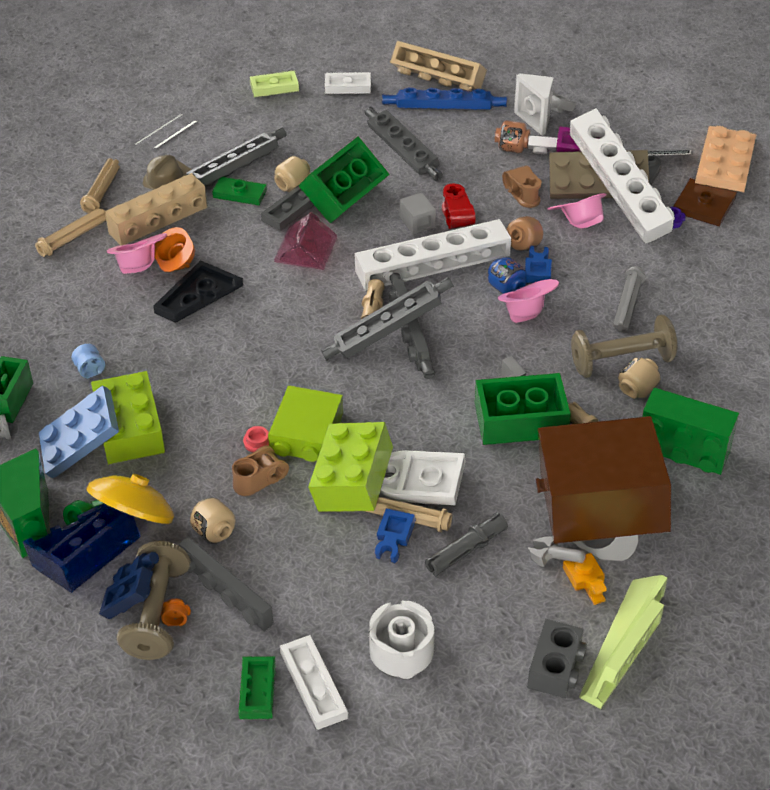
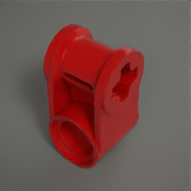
[441,183,476,229]

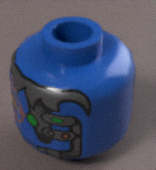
[488,257,526,294]

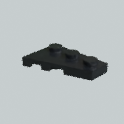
[153,260,244,323]

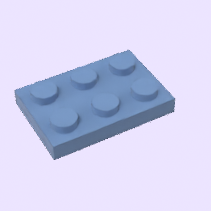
[39,386,119,478]

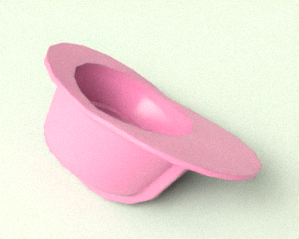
[548,193,606,228]
[107,233,167,274]
[498,279,559,323]

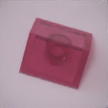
[274,212,337,270]

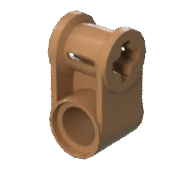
[502,165,542,208]
[232,445,289,496]

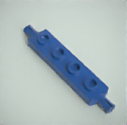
[382,87,507,109]

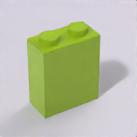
[268,385,343,462]

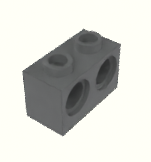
[527,619,587,699]

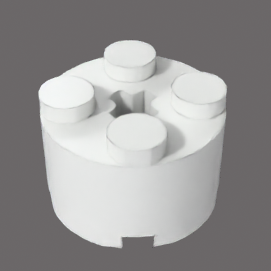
[369,601,435,679]

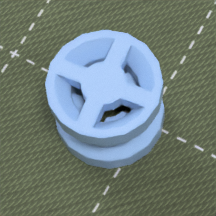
[71,344,105,378]

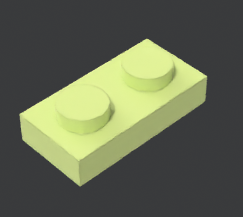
[250,71,299,97]

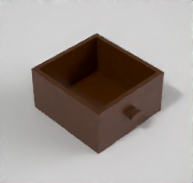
[536,416,671,544]

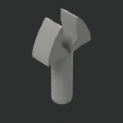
[528,536,585,567]

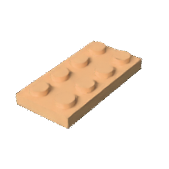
[695,126,756,192]

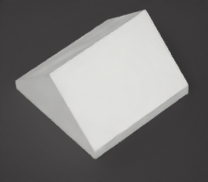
[514,73,553,135]

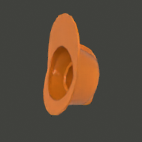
[154,227,195,272]

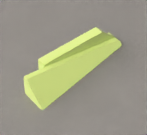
[579,575,667,709]

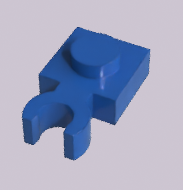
[525,246,552,283]
[375,508,416,563]

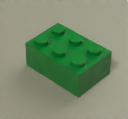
[298,136,390,223]
[474,373,571,445]
[642,387,739,475]

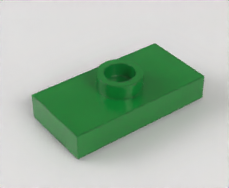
[212,177,267,206]
[238,656,276,719]

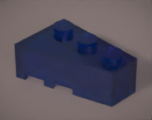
[23,503,140,593]

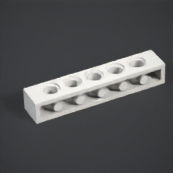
[570,109,675,244]
[355,219,511,291]

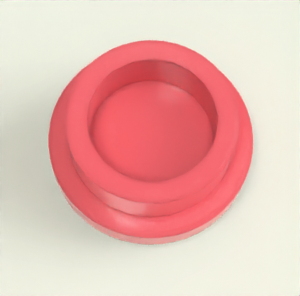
[243,426,269,452]

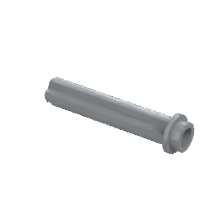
[613,266,646,332]

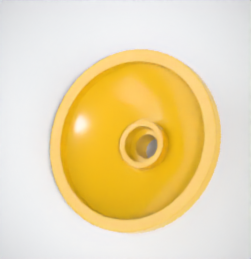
[86,474,174,524]

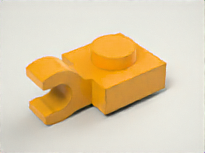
[563,553,607,605]

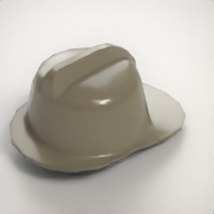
[143,155,192,190]

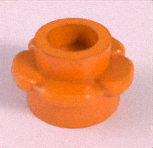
[161,598,191,626]

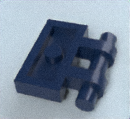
[99,552,159,619]

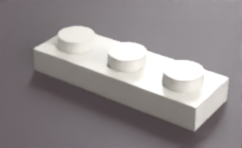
[280,635,348,730]

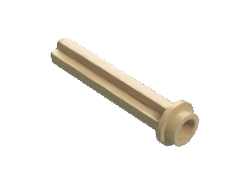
[80,158,120,213]
[35,208,106,256]
[365,497,452,533]

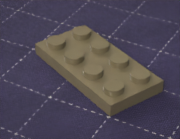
[549,150,649,199]

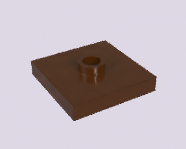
[673,178,737,227]

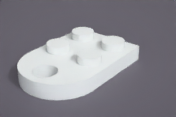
[379,450,466,505]

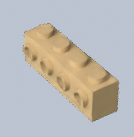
[390,41,487,91]
[105,173,207,245]

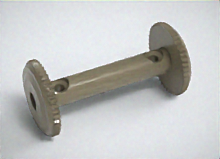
[571,315,677,378]
[116,541,191,660]

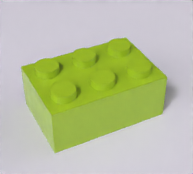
[91,371,165,464]
[308,422,393,512]

